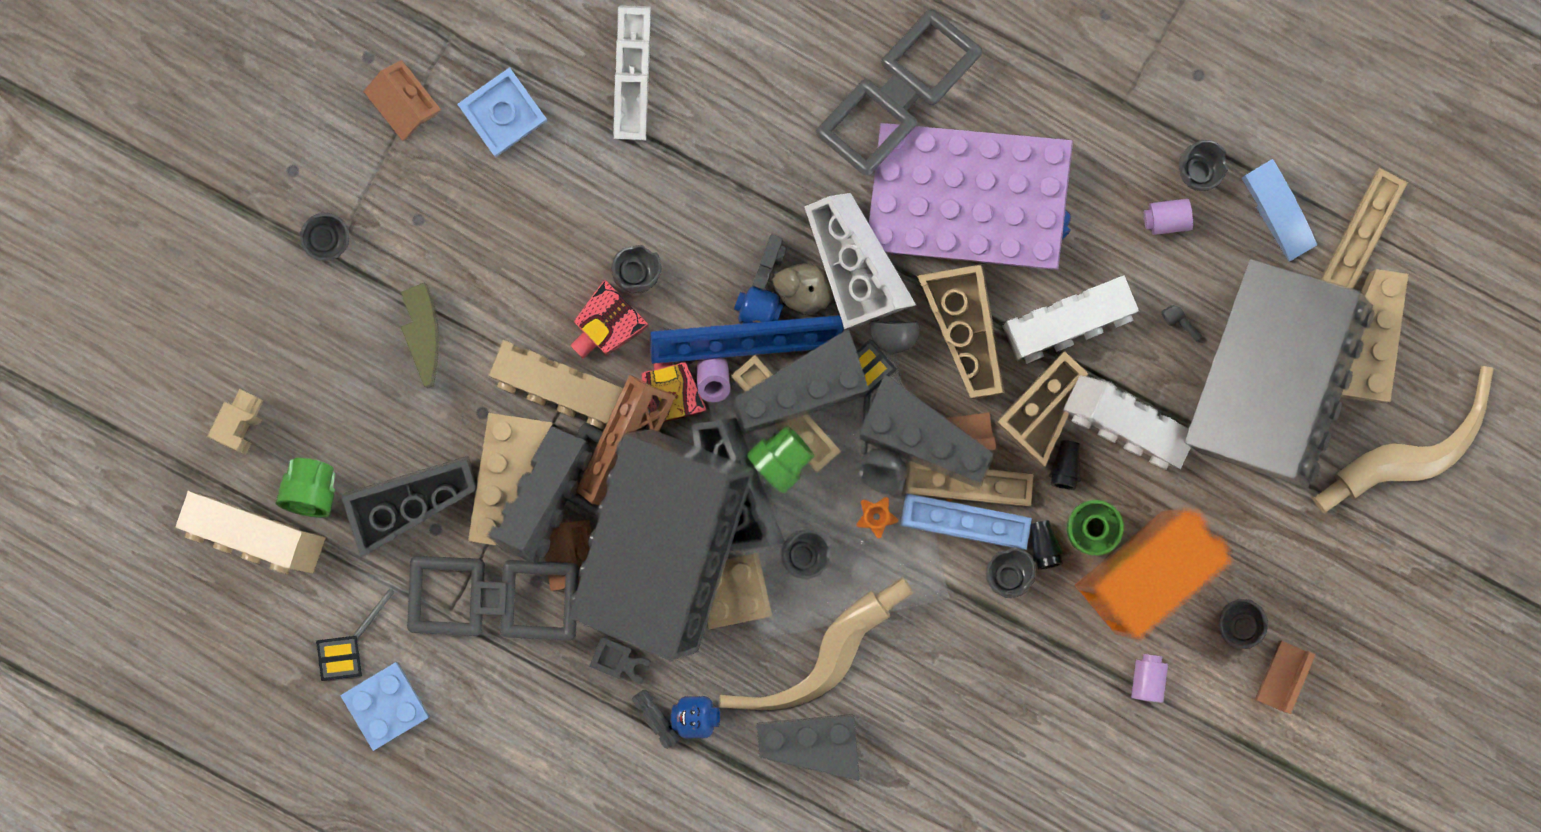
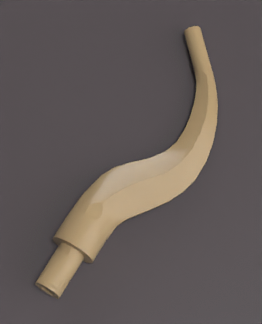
[1313,366,1494,513]
[719,577,914,710]

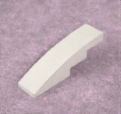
[614,6,651,140]

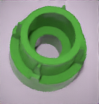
[747,426,815,493]
[276,458,335,518]
[1066,500,1124,555]

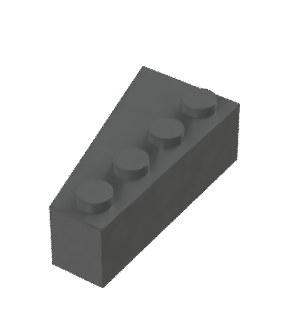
[733,329,869,435]

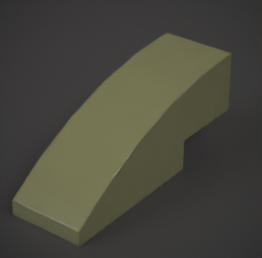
[401,282,439,388]

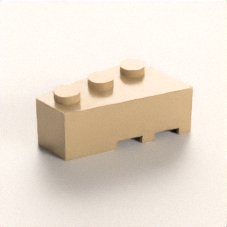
[995,351,1088,467]

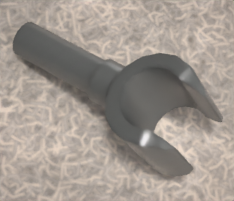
[1161,305,1202,341]

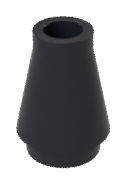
[1049,440,1081,490]
[1031,520,1064,570]

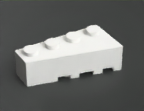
[804,193,916,329]
[1003,275,1139,364]
[1063,375,1191,470]

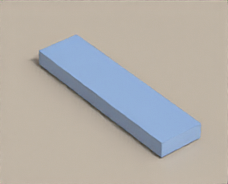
[900,494,1032,550]

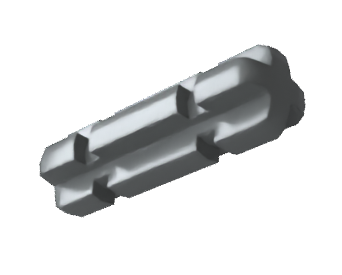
[632,690,679,749]

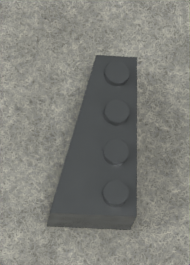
[859,374,993,489]
[692,418,785,551]
[488,426,592,565]
[342,455,477,558]

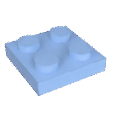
[458,67,547,158]
[340,662,430,751]

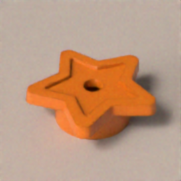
[856,497,898,538]

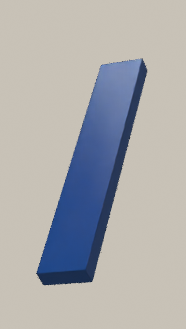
[650,315,844,364]

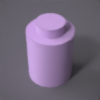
[1144,198,1193,235]
[696,358,730,402]
[1131,654,1168,702]

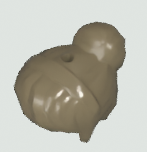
[773,264,833,315]

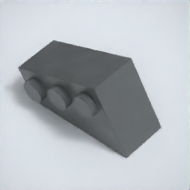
[757,714,860,781]

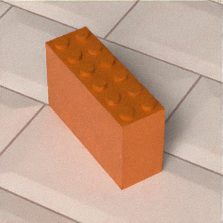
[1074,508,1232,640]

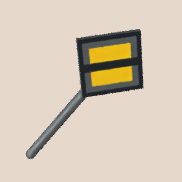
[856,339,897,455]
[316,589,394,681]

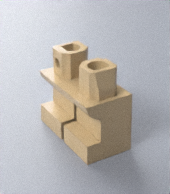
[207,389,263,455]

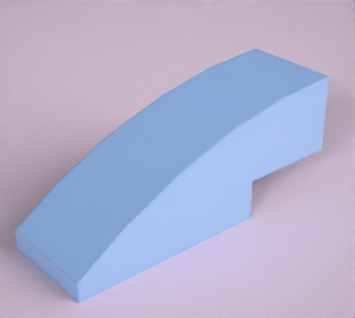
[1241,159,1317,262]

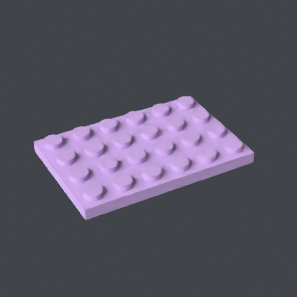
[869,123,1073,270]

